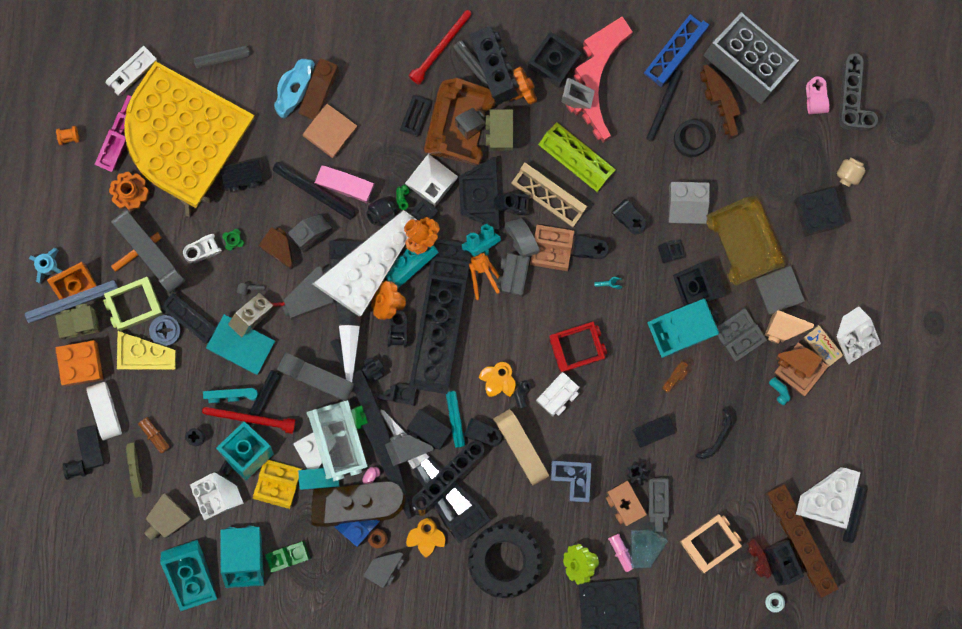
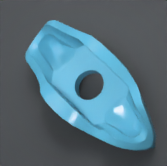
[274,59,314,119]

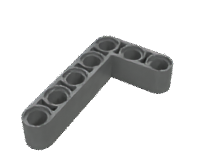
[111,209,186,294]

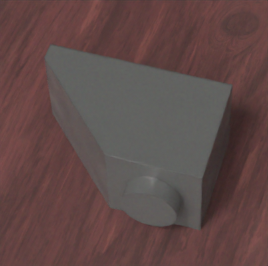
[455,108,485,140]
[385,434,433,466]

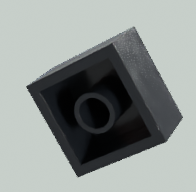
[528,32,581,88]
[795,187,845,237]

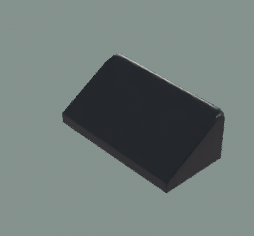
[632,415,675,448]

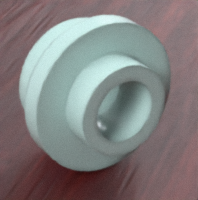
[765,593,785,612]

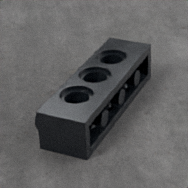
[470,26,519,105]

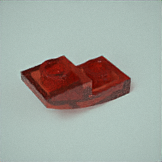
[746,538,771,578]

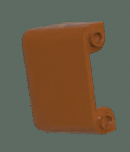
[424,78,496,165]

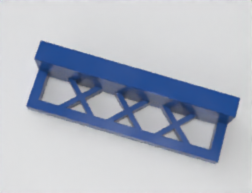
[644,15,709,87]

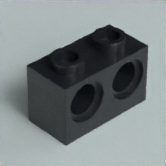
[762,541,804,586]

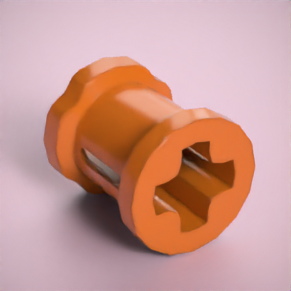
[56,126,79,146]

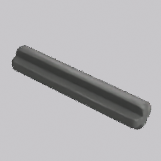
[454,41,489,89]
[194,46,250,68]

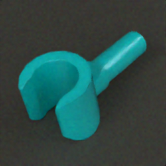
[594,277,622,290]

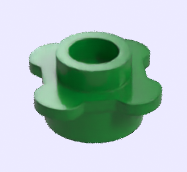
[222,229,244,251]

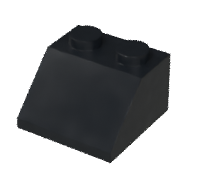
[673,259,727,306]

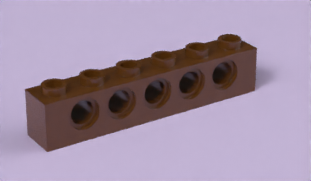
[764,484,838,598]

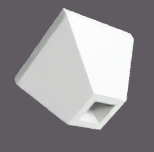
[405,154,458,207]
[837,307,881,364]
[190,472,243,520]

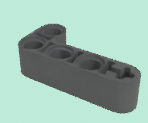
[839,53,878,131]
[277,352,354,401]

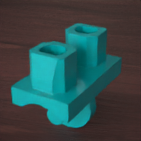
[462,224,501,257]

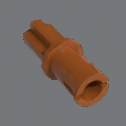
[138,417,169,454]

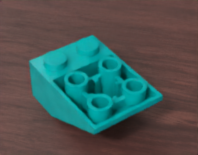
[647,299,719,358]

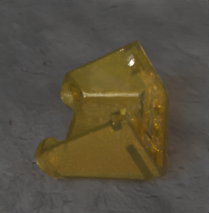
[706,196,785,286]

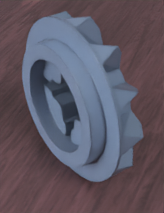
[149,315,180,346]

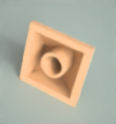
[765,310,814,344]

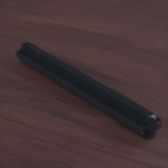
[273,162,355,220]

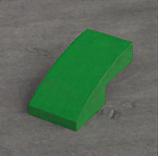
[265,541,311,573]

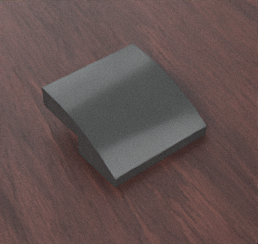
[716,307,767,362]

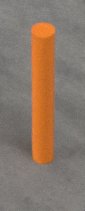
[111,232,162,272]

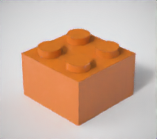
[55,340,103,387]

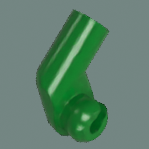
[396,185,409,210]

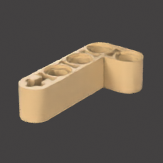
[493,409,549,486]

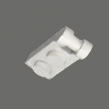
[106,46,158,96]

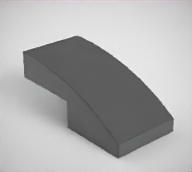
[505,218,539,258]

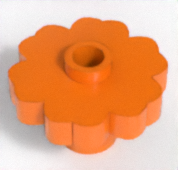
[511,67,537,104]
[109,172,149,211]
[404,217,440,255]
[371,281,406,320]

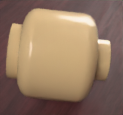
[837,157,866,187]

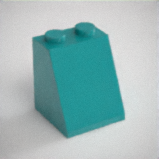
[221,526,264,588]

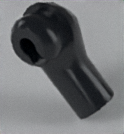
[514,381,531,409]

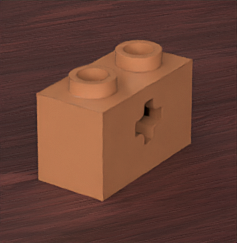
[605,481,647,526]

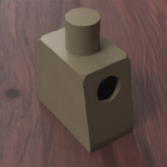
[144,493,192,541]

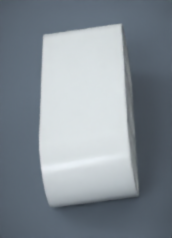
[87,382,122,440]

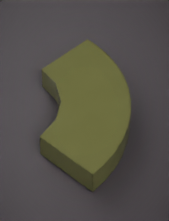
[126,443,142,498]

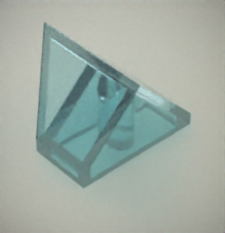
[630,530,668,568]

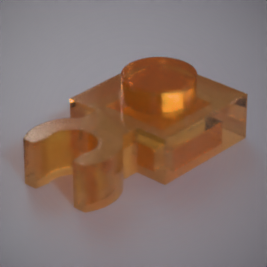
[661,361,688,393]

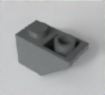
[363,552,404,588]

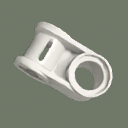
[183,234,222,264]

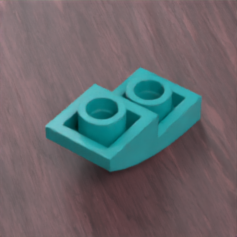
[298,467,339,490]

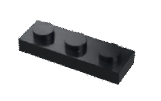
[161,293,216,344]

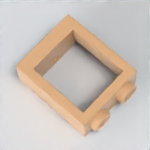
[680,514,742,573]

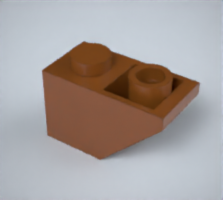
[775,348,823,380]

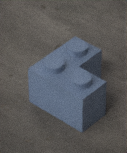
[550,461,591,503]

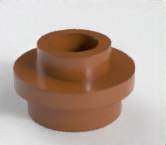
[368,529,387,548]

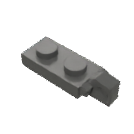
[649,479,669,533]

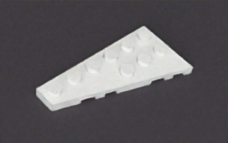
[312,210,417,316]

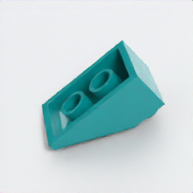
[160,540,217,611]

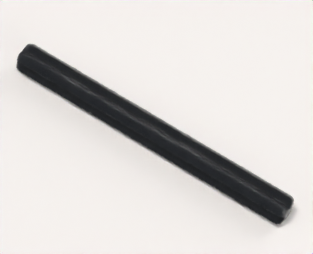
[220,370,280,476]

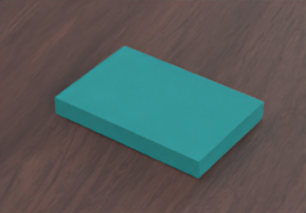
[206,314,275,375]

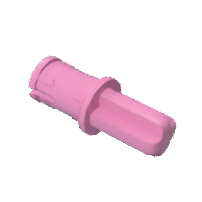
[608,533,635,572]

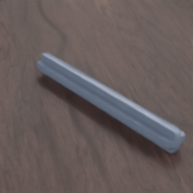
[25,280,118,323]

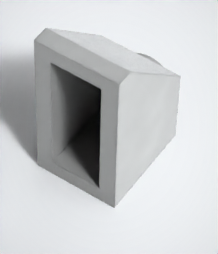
[562,78,595,109]

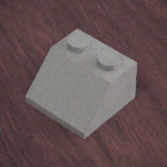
[669,182,709,224]

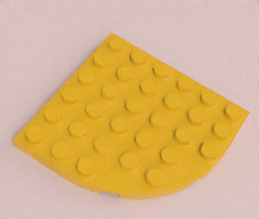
[124,61,254,208]

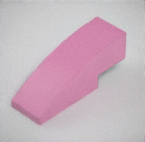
[315,166,374,203]

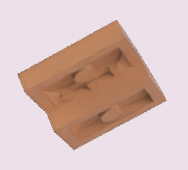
[303,104,357,158]
[530,225,574,271]

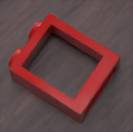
[549,322,607,374]

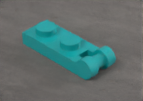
[203,388,259,403]

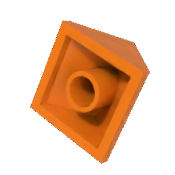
[47,262,97,300]

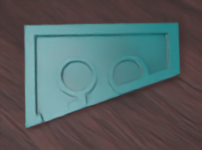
[386,244,439,289]

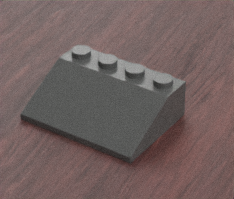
[703,12,799,104]

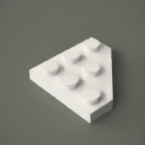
[796,467,860,529]

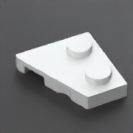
[294,426,337,469]

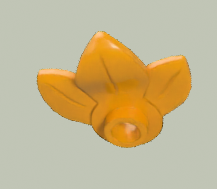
[479,362,516,397]
[406,518,445,557]

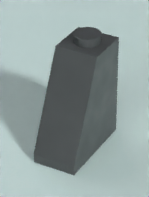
[288,214,333,253]
[282,266,334,320]

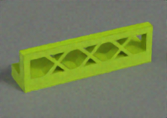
[538,122,616,192]

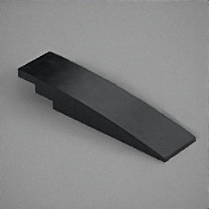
[409,239,472,394]

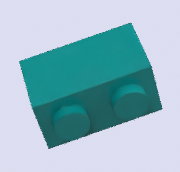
[216,422,274,481]

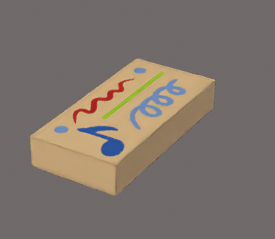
[804,326,843,367]

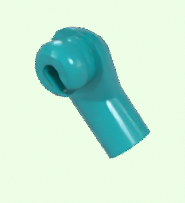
[769,377,790,405]

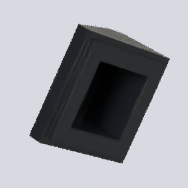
[658,240,686,263]

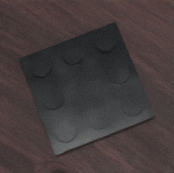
[578,579,641,629]

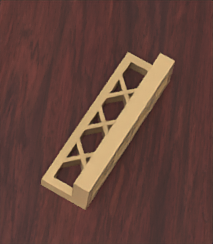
[511,163,587,227]

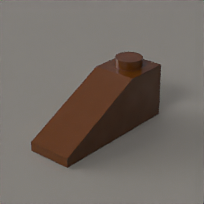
[298,58,339,120]

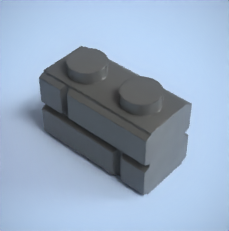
[497,253,530,297]

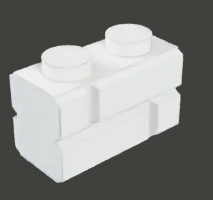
[536,372,579,417]

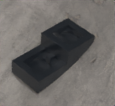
[77,425,104,470]

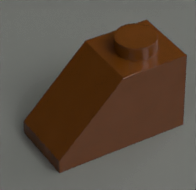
[258,227,293,269]

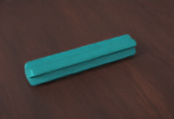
[446,391,465,448]

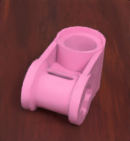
[806,77,829,114]

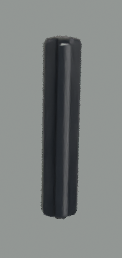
[843,486,866,543]

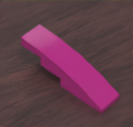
[95,95,132,172]

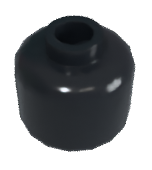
[366,198,396,226]

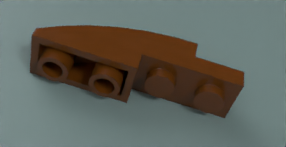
[700,65,740,139]

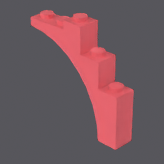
[565,17,633,143]

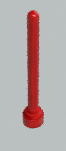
[408,10,471,85]
[202,407,295,434]

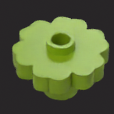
[563,544,599,585]

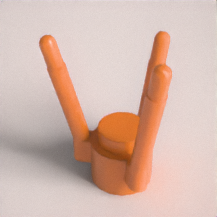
[469,253,500,300]

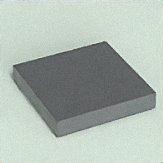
[755,266,805,315]

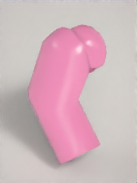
[362,467,381,484]

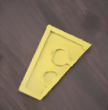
[117,331,176,370]

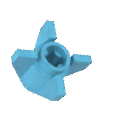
[29,248,63,284]

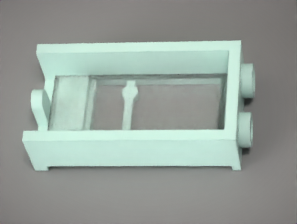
[307,400,367,481]

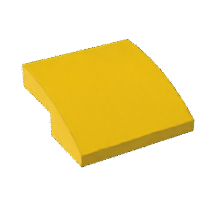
[253,460,302,509]

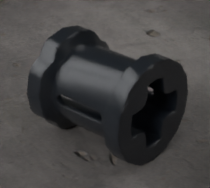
[185,428,205,446]
[63,460,86,480]

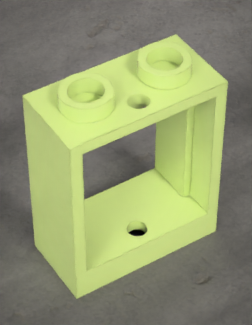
[103,277,163,331]

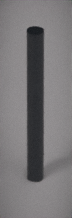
[646,70,682,142]

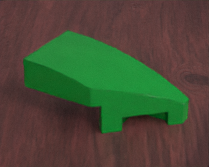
[351,406,368,430]

